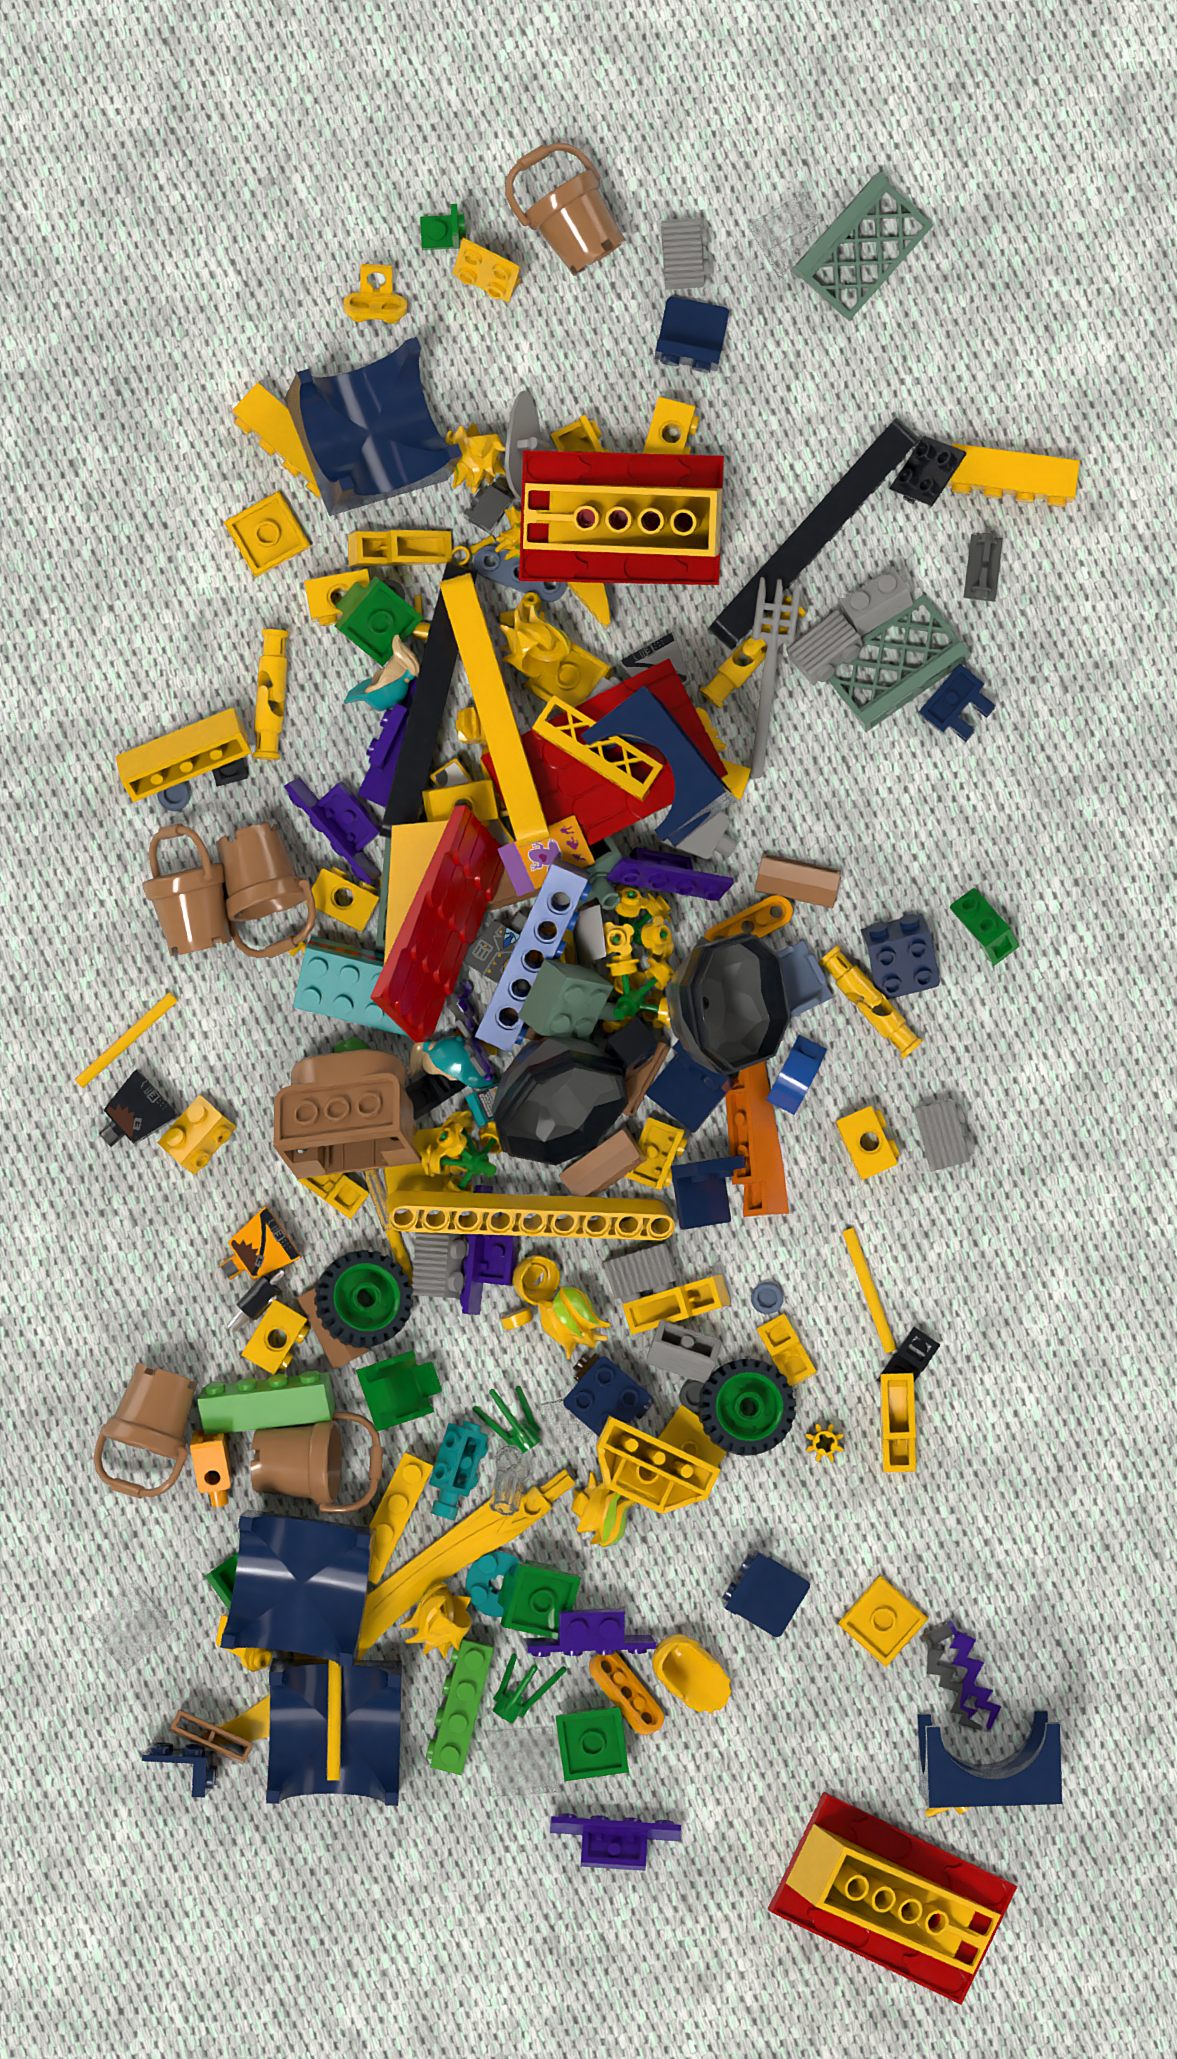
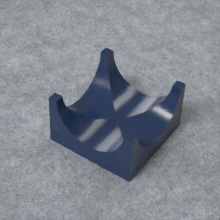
[284,337,463,516]
[581,685,737,847]
[220,1509,377,1668]
[266,1658,402,1806]
[917,1710,1063,1808]

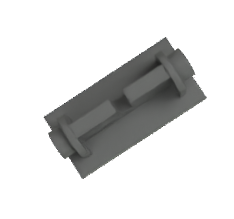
[963,533,1003,602]

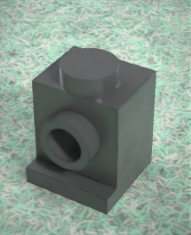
[463,481,512,535]

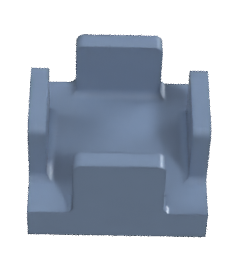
[775,940,833,1019]

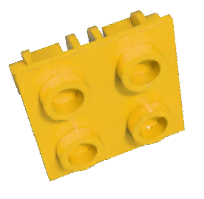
[452,238,521,303]

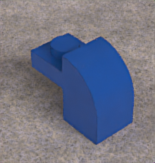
[766,1035,827,1115]

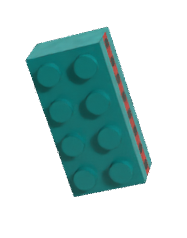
[293,936,408,1036]

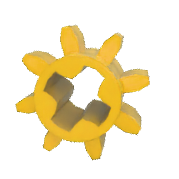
[805,1423,844,1462]

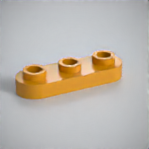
[704,895,793,942]
[589,1652,664,1736]

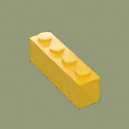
[232,382,321,499]
[946,443,1080,507]
[115,707,252,803]
[369,1451,435,1584]

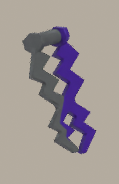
[446,978,496,1082]
[922,1620,1002,1730]

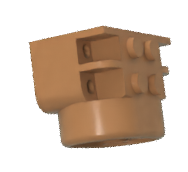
[273,1049,422,1179]

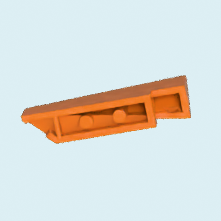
[725,1061,789,1217]

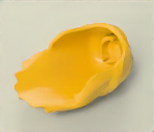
[652,1634,732,1714]

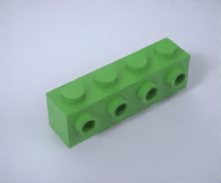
[197,1370,336,1435]
[426,1637,494,1775]

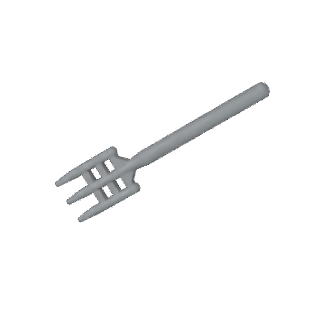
[750,577,800,779]

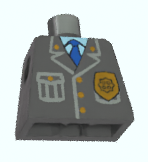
[463,911,530,986]

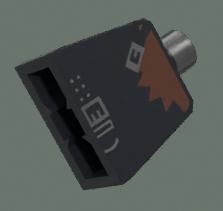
[99,1069,179,1147]

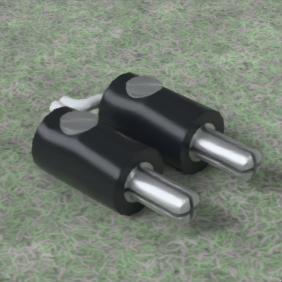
[226,1270,285,1332]

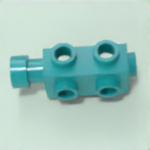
[429,1420,488,1521]

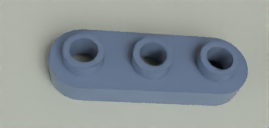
[474,546,566,602]

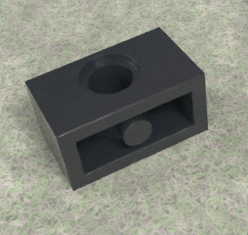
[604,1017,658,1082]

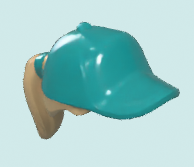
[344,635,420,712]
[406,1036,495,1089]

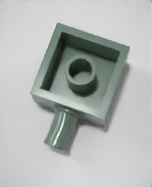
[576,837,622,910]
[518,959,618,1042]

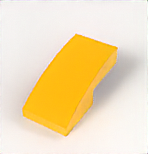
[297,1173,370,1220]
[756,1313,817,1387]

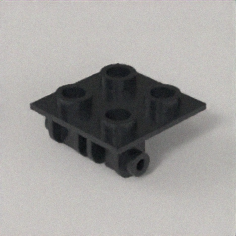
[889,436,967,507]

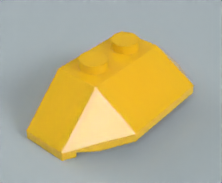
[595,1416,721,1514]

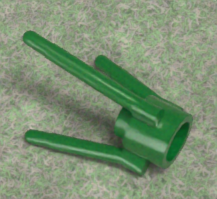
[472,1386,541,1455]
[492,1654,567,1724]

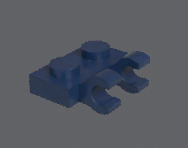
[918,664,996,742]

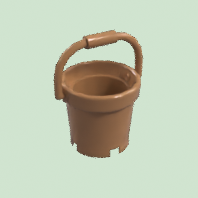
[505,143,626,276]
[142,823,232,956]
[216,823,317,959]
[93,1363,197,1499]
[250,1412,383,1514]

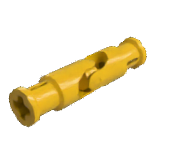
[699,595,806,709]
[252,629,289,761]
[818,945,924,1060]

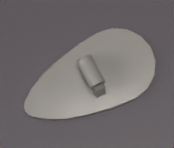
[505,391,551,501]

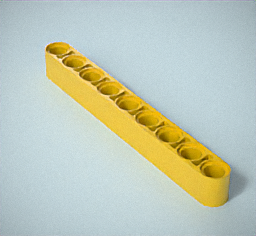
[439,573,551,847]
[385,1190,675,1240]

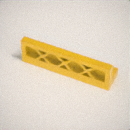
[532,695,663,802]

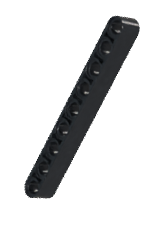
[708,418,921,650]
[379,562,478,839]

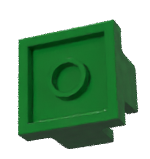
[334,576,424,667]
[356,1350,442,1432]
[497,1559,581,1639]
[555,1706,629,1782]

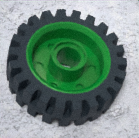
[314,1250,413,1348]
[698,1359,796,1456]

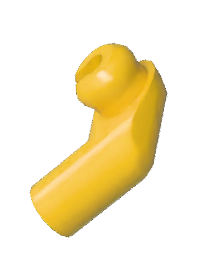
[499,592,541,627]

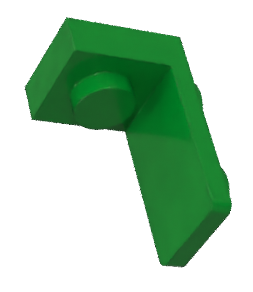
[420,204,466,250]
[950,888,1019,966]

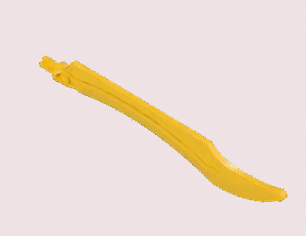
[201,1469,576,1745]

